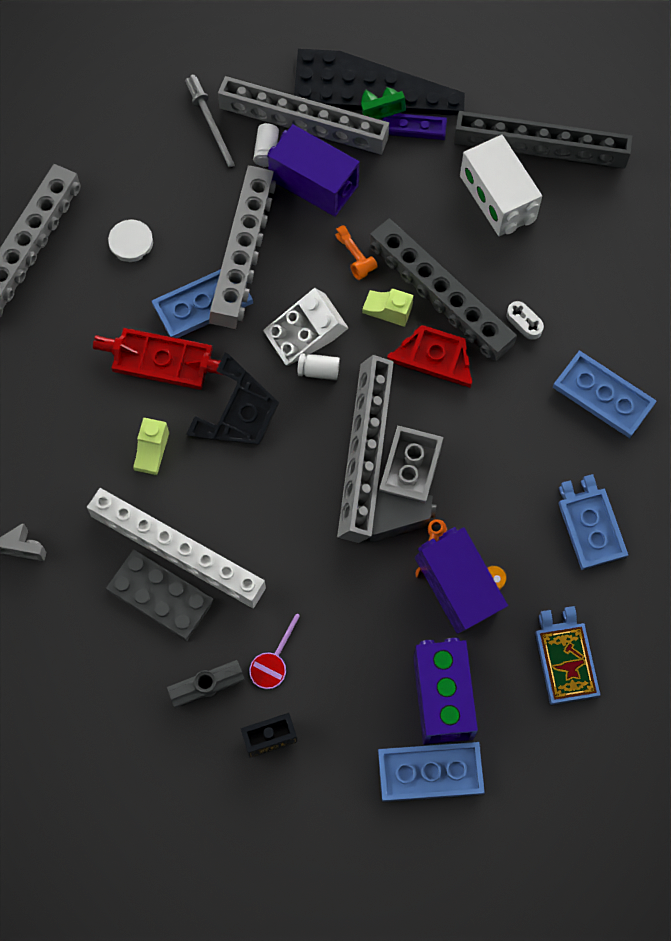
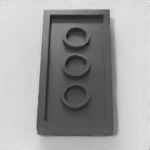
[106,549,214,641]

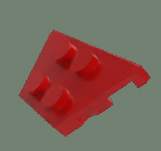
[387,325,472,388]

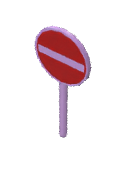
[249,614,300,689]

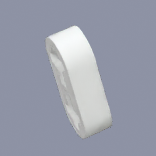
[506,301,544,340]

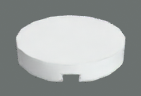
[108,219,153,262]

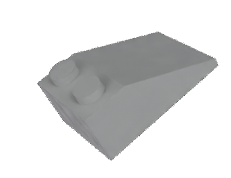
[379,425,443,503]

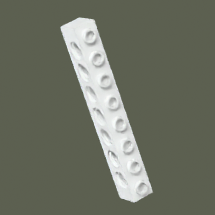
[87,488,266,609]

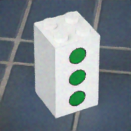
[460,135,542,236]

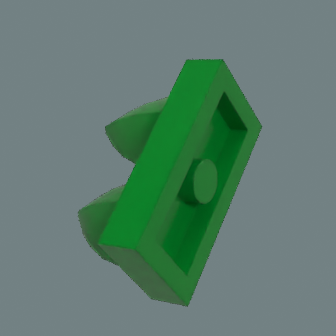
[361,87,406,119]

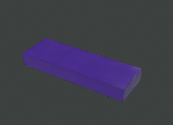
[382,113,447,140]

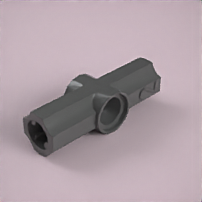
[167,660,245,708]

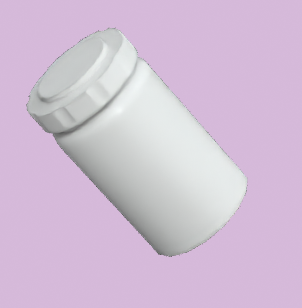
[253,123,279,167]
[297,353,340,380]

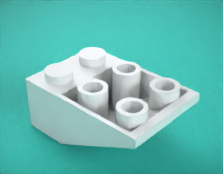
[263,288,348,366]

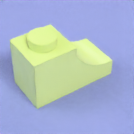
[362,289,413,327]
[133,418,169,475]

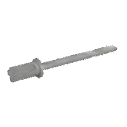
[185,75,235,167]

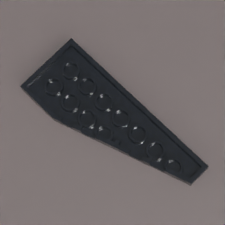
[294,48,465,115]

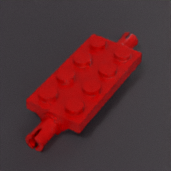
[93,328,222,390]

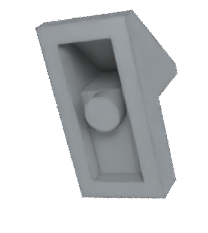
[0,524,47,561]

